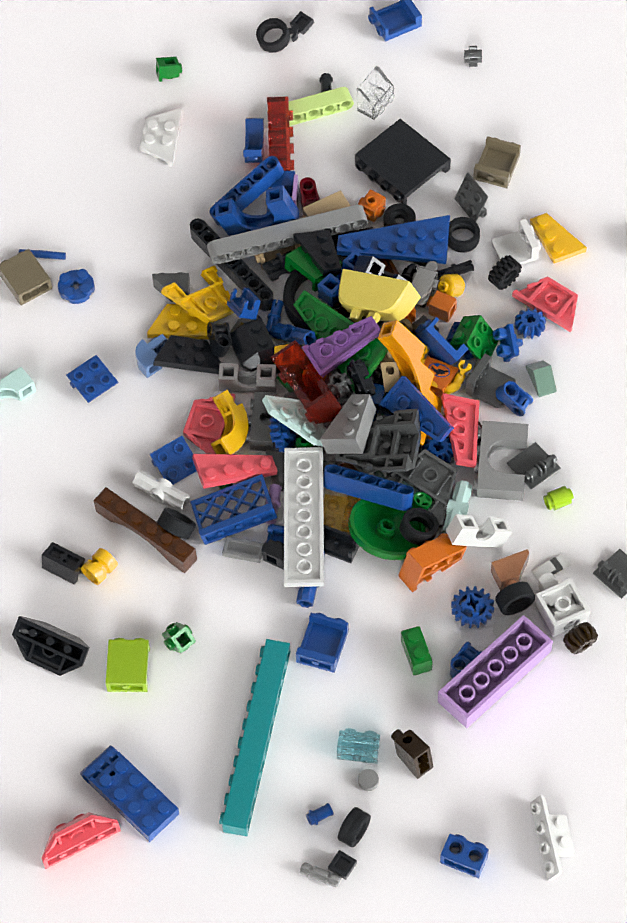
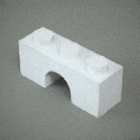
[446,514,512,548]

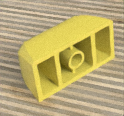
[338,269,420,324]

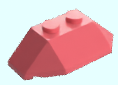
[41,812,121,869]

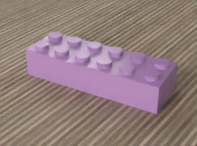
[438,615,553,729]

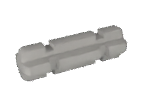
[300,862,341,887]

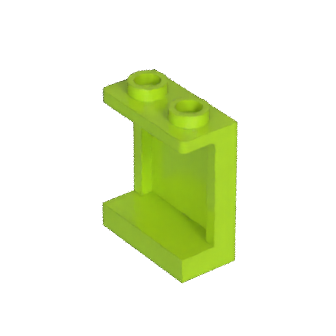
[105,638,150,692]

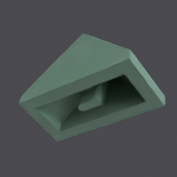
[526,360,557,397]

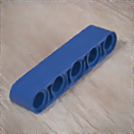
[209,156,284,227]
[323,464,414,511]

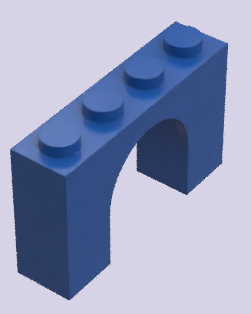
[215,185,299,236]

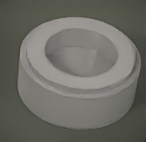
[358,769,379,791]

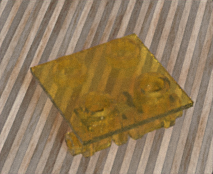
[323,494,361,533]

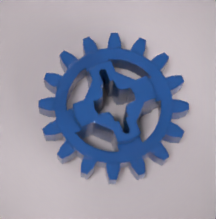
[269,416,297,453]
[451,586,494,629]

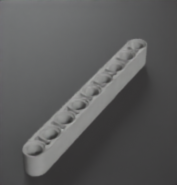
[207,205,368,264]

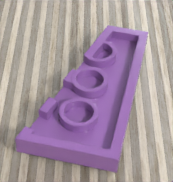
[302,316,381,378]

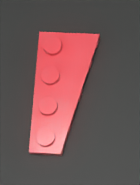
[441,393,479,468]
[192,454,278,489]

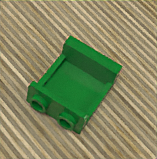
[285,246,342,292]

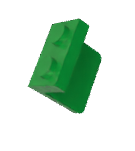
[450,315,499,360]

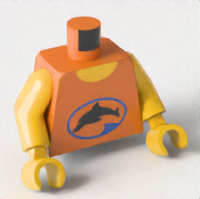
[421,346,472,399]

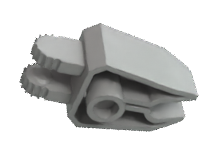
[412,261,440,306]

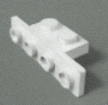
[530,795,575,881]

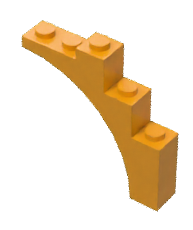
[378,320,443,446]

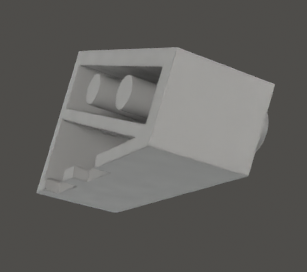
[320,394,376,454]

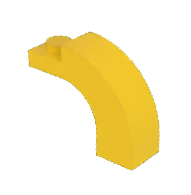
[211,390,248,455]

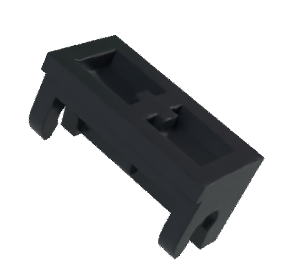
[324,525,359,563]
[42,542,85,585]

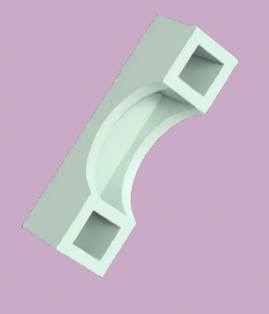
[0,367,36,401]

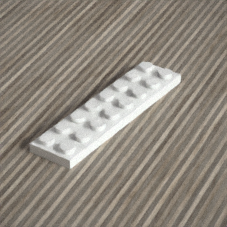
[284,447,324,587]

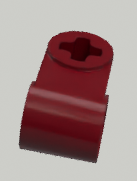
[300,177,320,211]

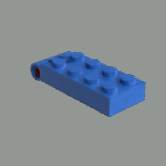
[80,745,179,842]

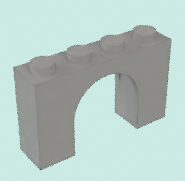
[473,421,529,501]

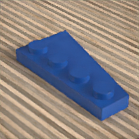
[379,376,454,442]

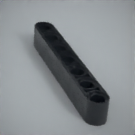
[189,218,274,311]

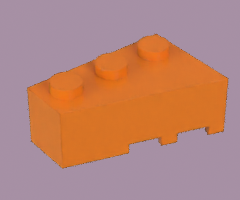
[398,533,467,593]

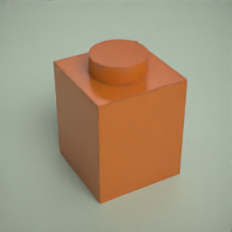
[427,290,457,322]

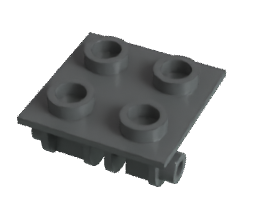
[454,172,488,222]
[506,442,561,490]
[593,549,627,599]

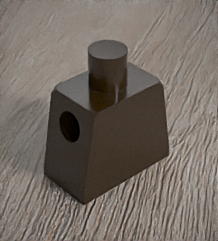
[391,729,433,779]

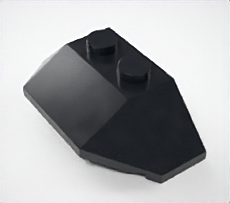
[230,315,282,375]
[12,616,90,676]

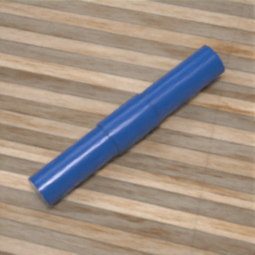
[19,249,66,260]

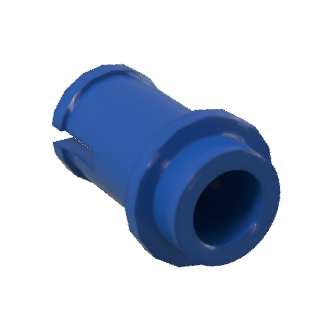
[306,803,334,826]

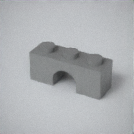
[218,363,277,392]

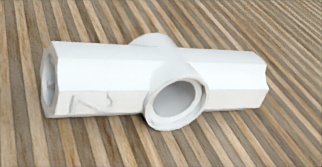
[132,470,190,511]

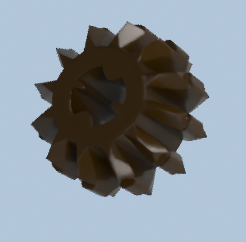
[563,622,598,654]

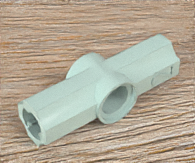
[442,480,473,534]

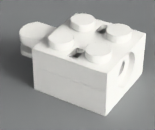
[535,573,590,637]

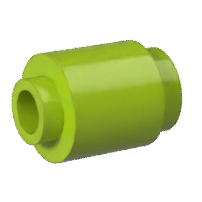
[543,486,574,511]

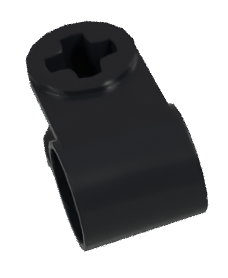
[207,322,232,358]

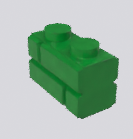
[401,626,433,676]

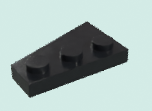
[293,230,342,275]

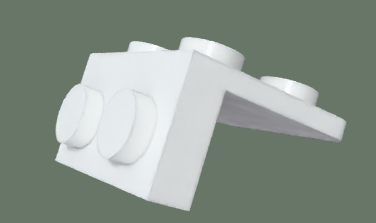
[492,218,541,264]

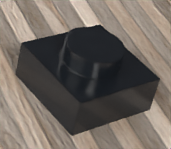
[328,850,357,880]

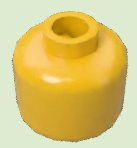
[438,274,465,298]

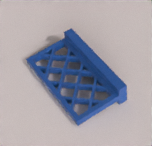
[190,474,278,545]

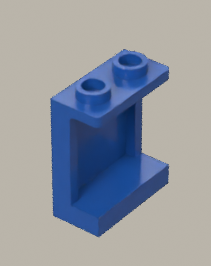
[368,0,422,42]
[414,317,468,365]
[296,613,349,673]

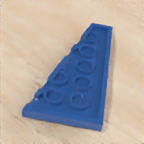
[337,215,450,264]

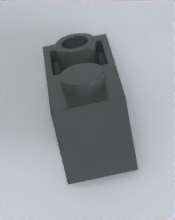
[152,272,190,302]

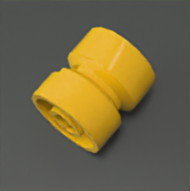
[81,548,118,585]

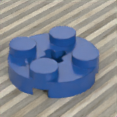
[58,269,95,304]

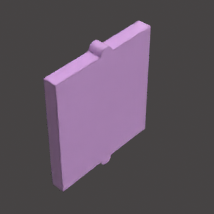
[292,174,299,207]

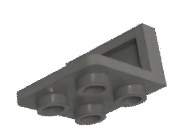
[465,354,516,408]

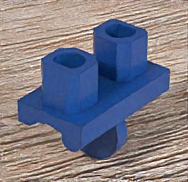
[493,324,523,362]

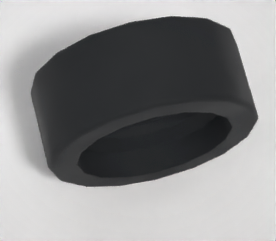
[256,18,290,53]
[448,217,480,253]
[157,508,196,539]
[399,508,439,545]
[495,581,535,615]

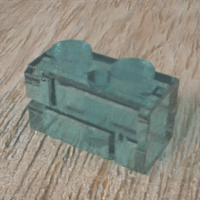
[337,728,381,764]

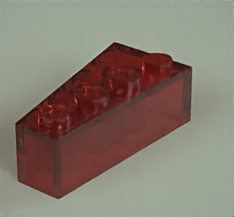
[267,96,295,171]

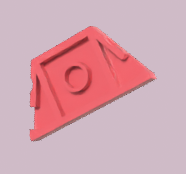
[512,276,578,332]
[183,393,236,454]

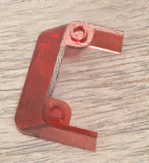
[271,340,342,424]

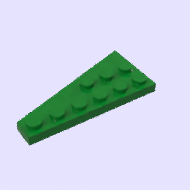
[293,290,388,392]

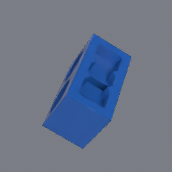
[440,834,489,878]

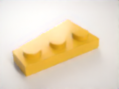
[530,213,587,264]

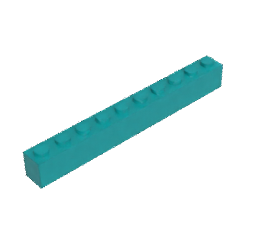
[219,639,291,837]

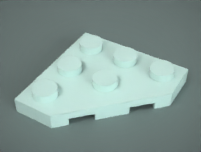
[262,395,326,446]

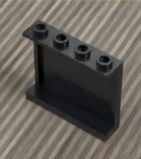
[355,118,451,205]

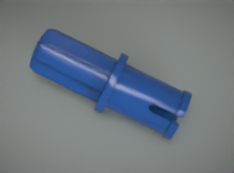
[266,299,284,336]

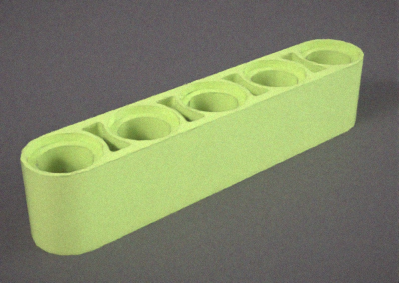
[267,87,354,129]

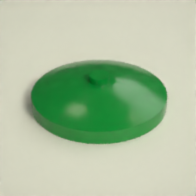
[348,499,426,560]

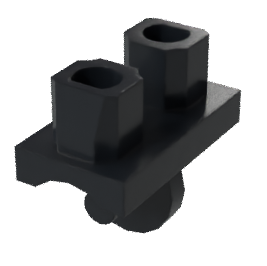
[262,251,292,281]

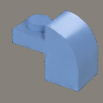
[135,334,167,378]

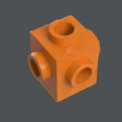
[358,189,386,222]

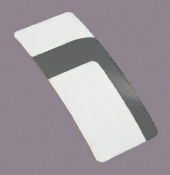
[532,554,571,581]

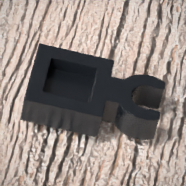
[288,11,314,42]

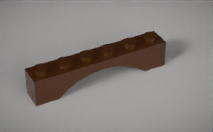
[93,487,197,573]

